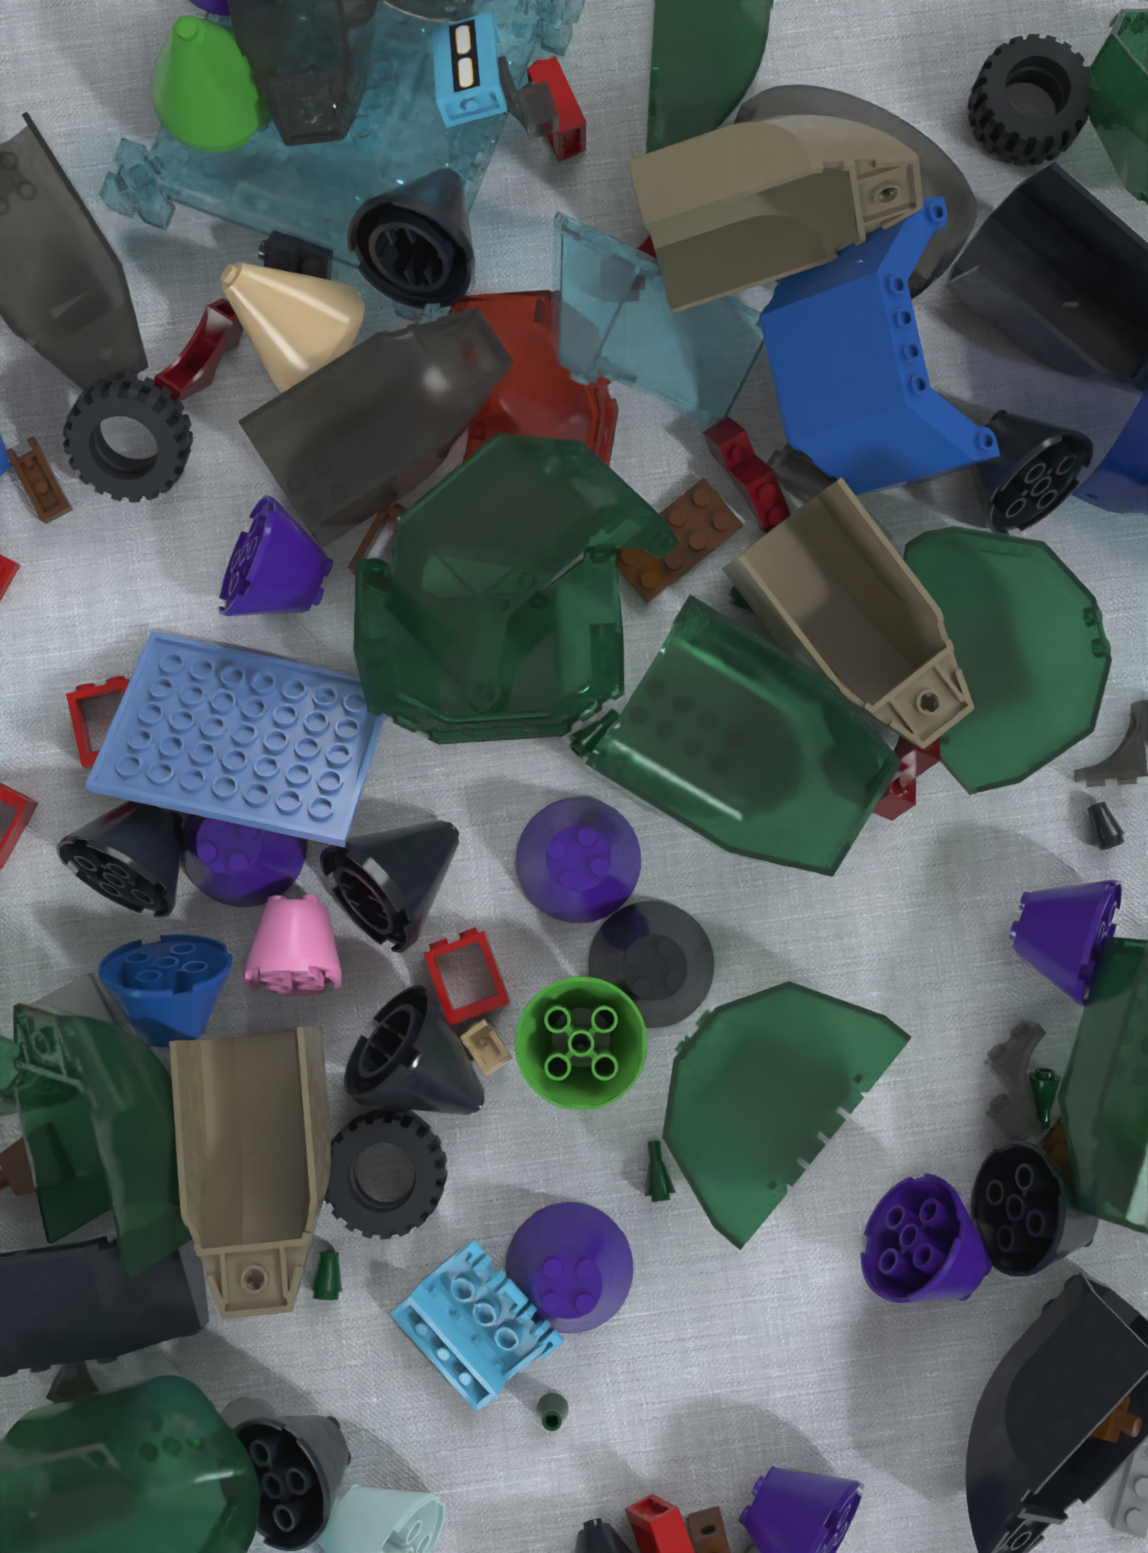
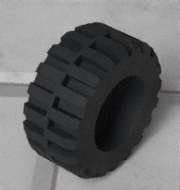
[967,34,1095,166]
[63,373,193,503]
[324,1108,448,1240]

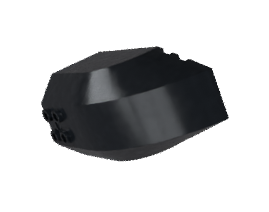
[945,162,1148,398]
[965,1272,1148,1553]

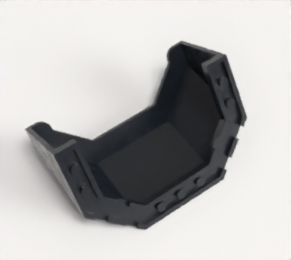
[0,1207,209,1377]

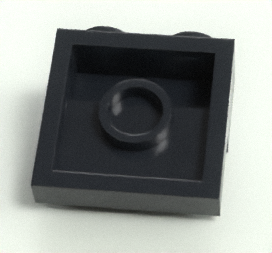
[258,230,333,280]

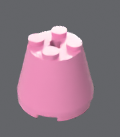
[243,895,342,996]

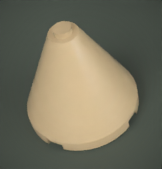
[220,262,365,398]

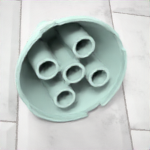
[317,1484,446,1553]

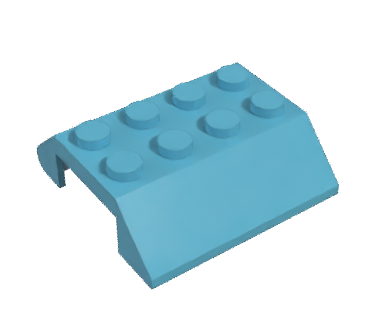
[390,1239,564,1412]

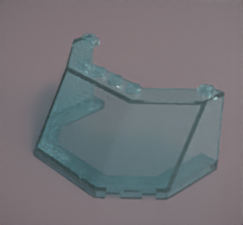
[551,211,765,425]

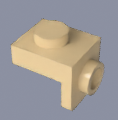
[459,1020,513,1076]

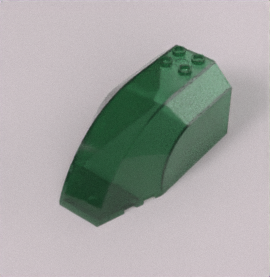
[646,0,774,154]
[13,1003,192,1279]

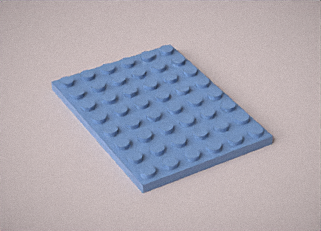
[85,631,394,848]

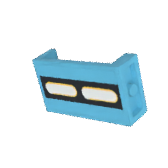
[432,12,508,128]

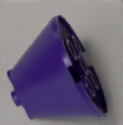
[218,495,333,617]
[516,797,641,923]
[181,814,308,907]
[1009,879,1122,1007]
[861,1174,992,1303]
[506,1202,634,1334]
[738,1466,864,1553]

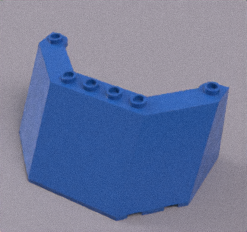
[759,196,1000,496]

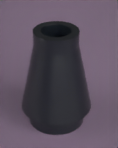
[1087,802,1125,851]

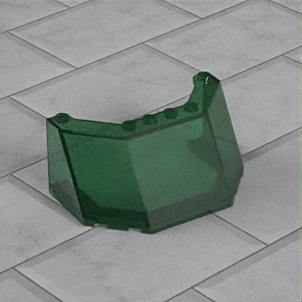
[385,432,680,714]
[353,543,625,745]

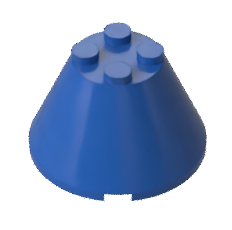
[98,934,233,1051]

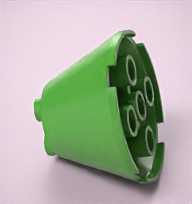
[515,976,647,1110]

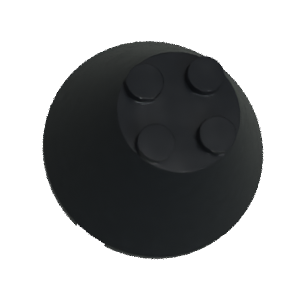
[970,410,1093,536]
[56,800,183,917]
[588,901,714,1028]
[972,1140,1103,1277]
[220,1415,351,1551]

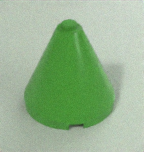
[150,16,278,153]

